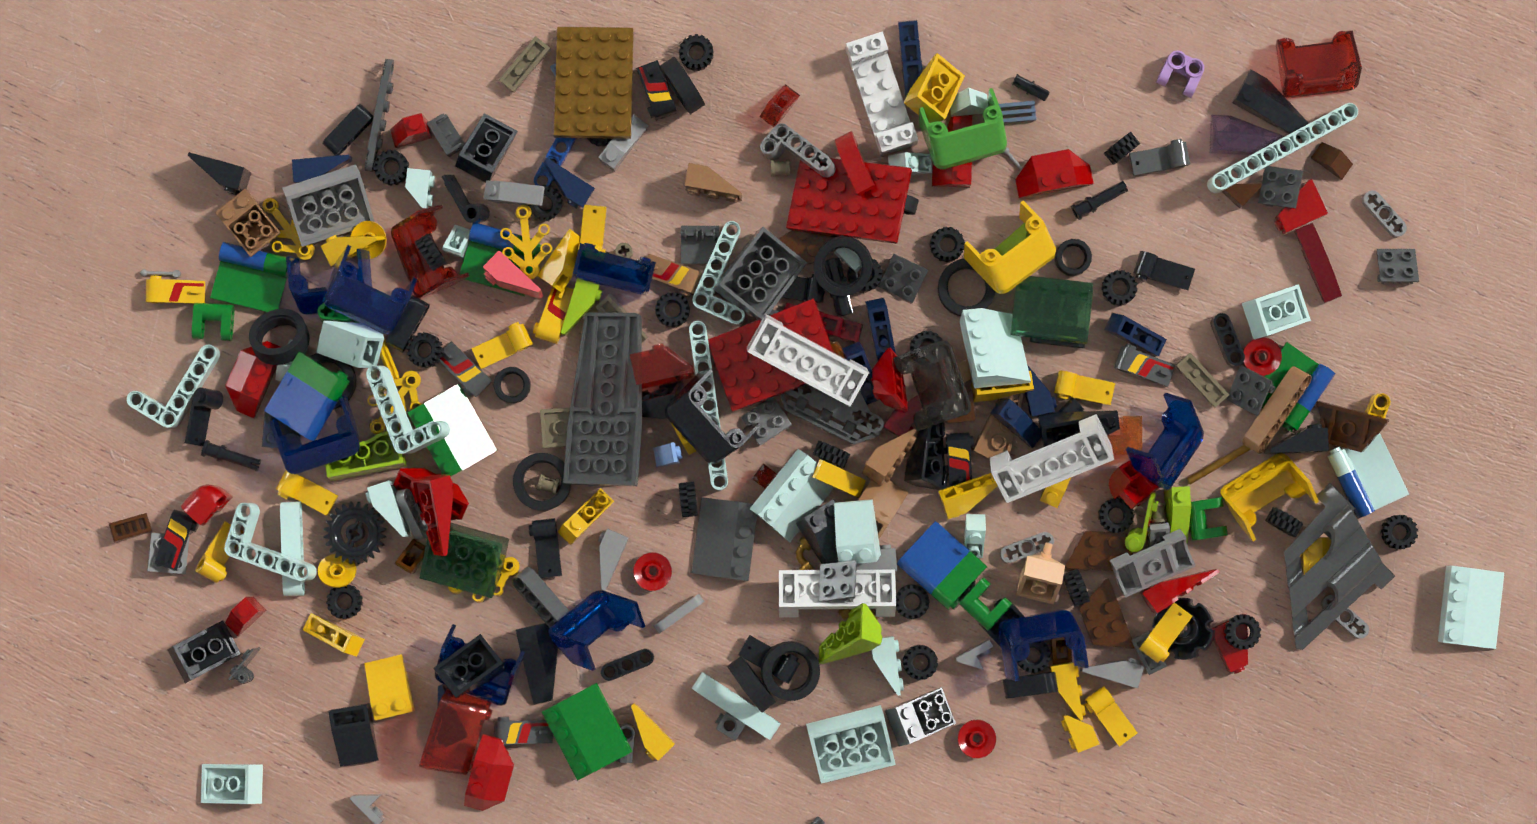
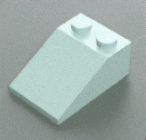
[1242,284,1311,339]
[366,481,411,537]
[834,499,881,564]
[201,764,263,804]

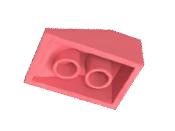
[483,251,543,299]

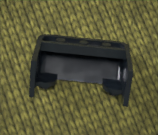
[665,369,761,464]

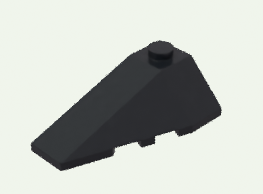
[1232,69,1308,140]
[642,380,684,419]
[904,406,948,490]
[1038,410,1120,447]
[516,623,559,704]

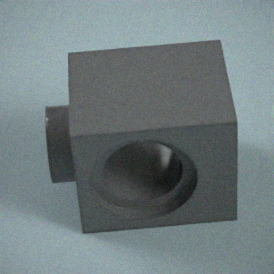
[715,712,746,741]

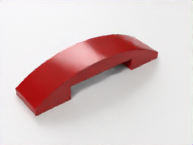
[835,131,875,196]

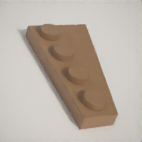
[972,393,1024,459]

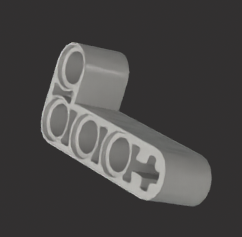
[760,123,836,177]

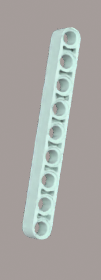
[1207,103,1358,193]
[689,321,728,490]

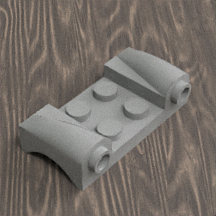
[1110,529,1195,598]

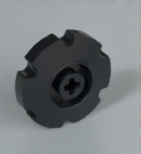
[1152,598,1215,660]

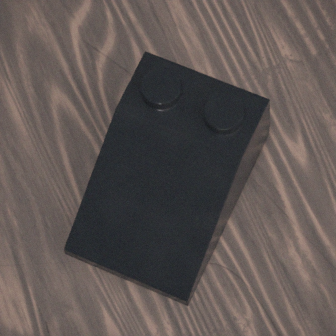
[455,113,518,183]
[188,152,251,195]
[1264,424,1329,454]
[796,499,839,564]
[167,620,241,684]
[433,634,505,698]

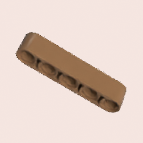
[1242,366,1312,454]

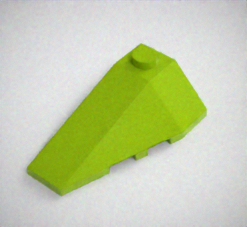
[819,603,882,665]

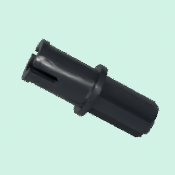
[1012,74,1050,101]

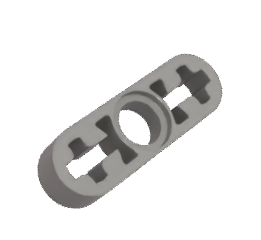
[1362,191,1407,237]
[396,489,428,540]
[1000,532,1054,563]
[654,594,704,634]
[1321,595,1369,638]

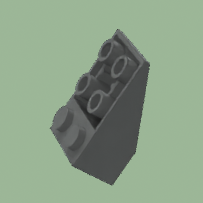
[885,688,956,747]

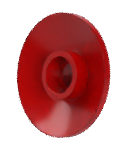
[1244,337,1282,376]
[633,552,672,591]
[958,719,996,758]

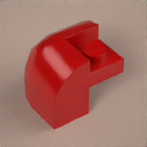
[1109,459,1165,509]
[181,484,233,526]

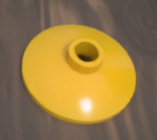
[351,221,387,259]
[318,554,357,588]

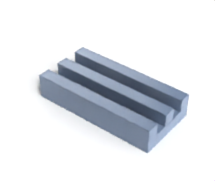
[999,101,1036,123]

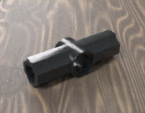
[824,257,853,317]

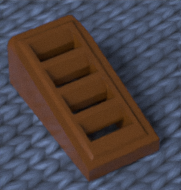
[109,513,152,543]

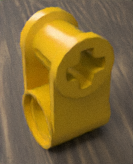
[1364,393,1391,418]

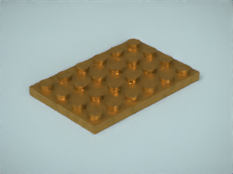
[554,27,634,139]

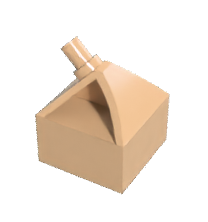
[1016,542,1065,604]

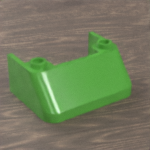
[919,88,1007,169]

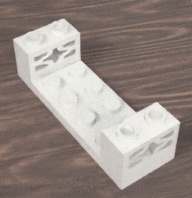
[845,31,919,156]
[747,314,869,406]
[990,414,1114,503]
[779,569,896,618]

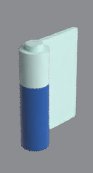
[1327,433,1409,519]

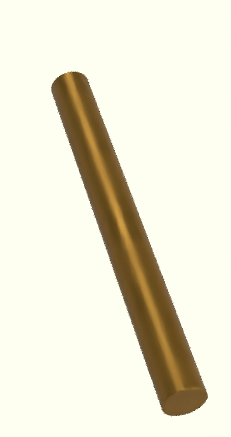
[1186,445,1251,485]

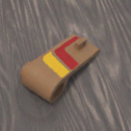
[641,254,702,297]

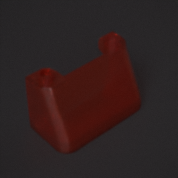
[1276,30,1362,98]
[419,688,493,775]

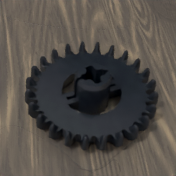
[323,501,387,564]

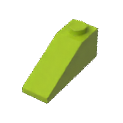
[561,278,603,336]
[1164,486,1191,544]

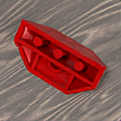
[1015,149,1094,198]
[225,341,280,419]
[871,347,908,412]
[393,468,469,521]
[464,734,514,811]

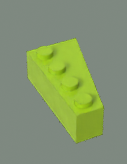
[324,426,407,481]

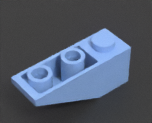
[653,442,683,467]

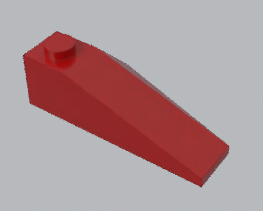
[932,115,972,188]
[410,474,453,556]

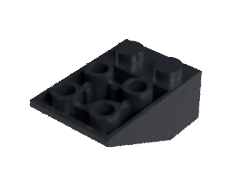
[328,703,379,767]

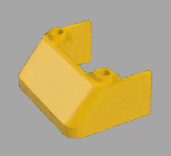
[963,200,1056,294]
[1220,453,1319,541]

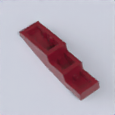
[1294,222,1342,304]
[785,303,863,343]

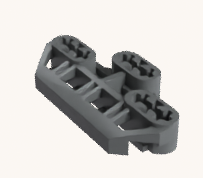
[780,384,884,445]

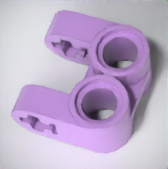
[1156,50,1204,98]

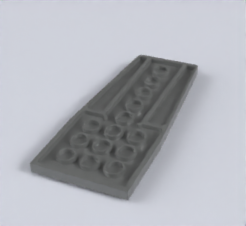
[563,312,642,486]

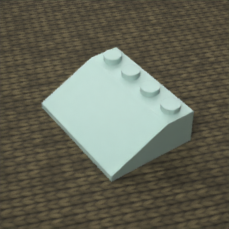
[959,308,1031,388]
[750,449,834,542]
[1438,566,1504,649]
[806,705,896,784]

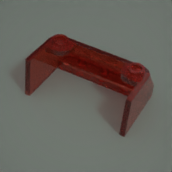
[391,205,469,298]
[630,344,695,389]

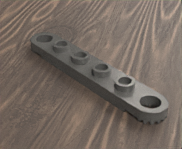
[365,59,394,172]

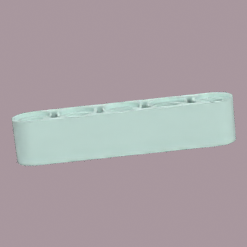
[280,501,305,596]
[692,672,781,740]

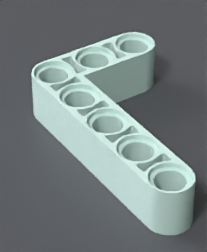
[692,221,745,325]
[127,345,220,428]
[366,365,450,454]
[224,503,317,581]

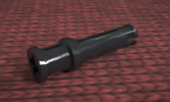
[1071,181,1128,220]
[201,440,261,471]

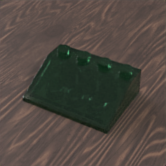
[1010,276,1093,344]
[419,523,509,598]

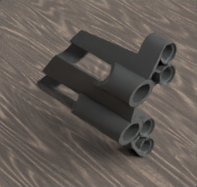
[1284,483,1395,650]

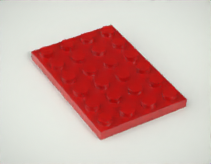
[786,155,912,244]
[708,299,834,412]

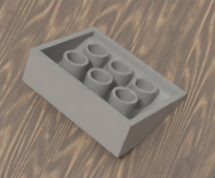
[282,164,375,247]

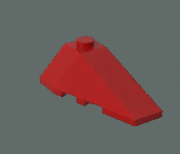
[1140,569,1220,613]

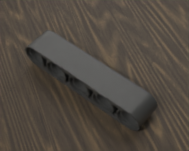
[512,567,588,650]

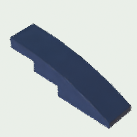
[898,20,923,99]

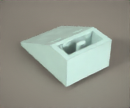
[316,321,384,368]
[871,636,904,695]

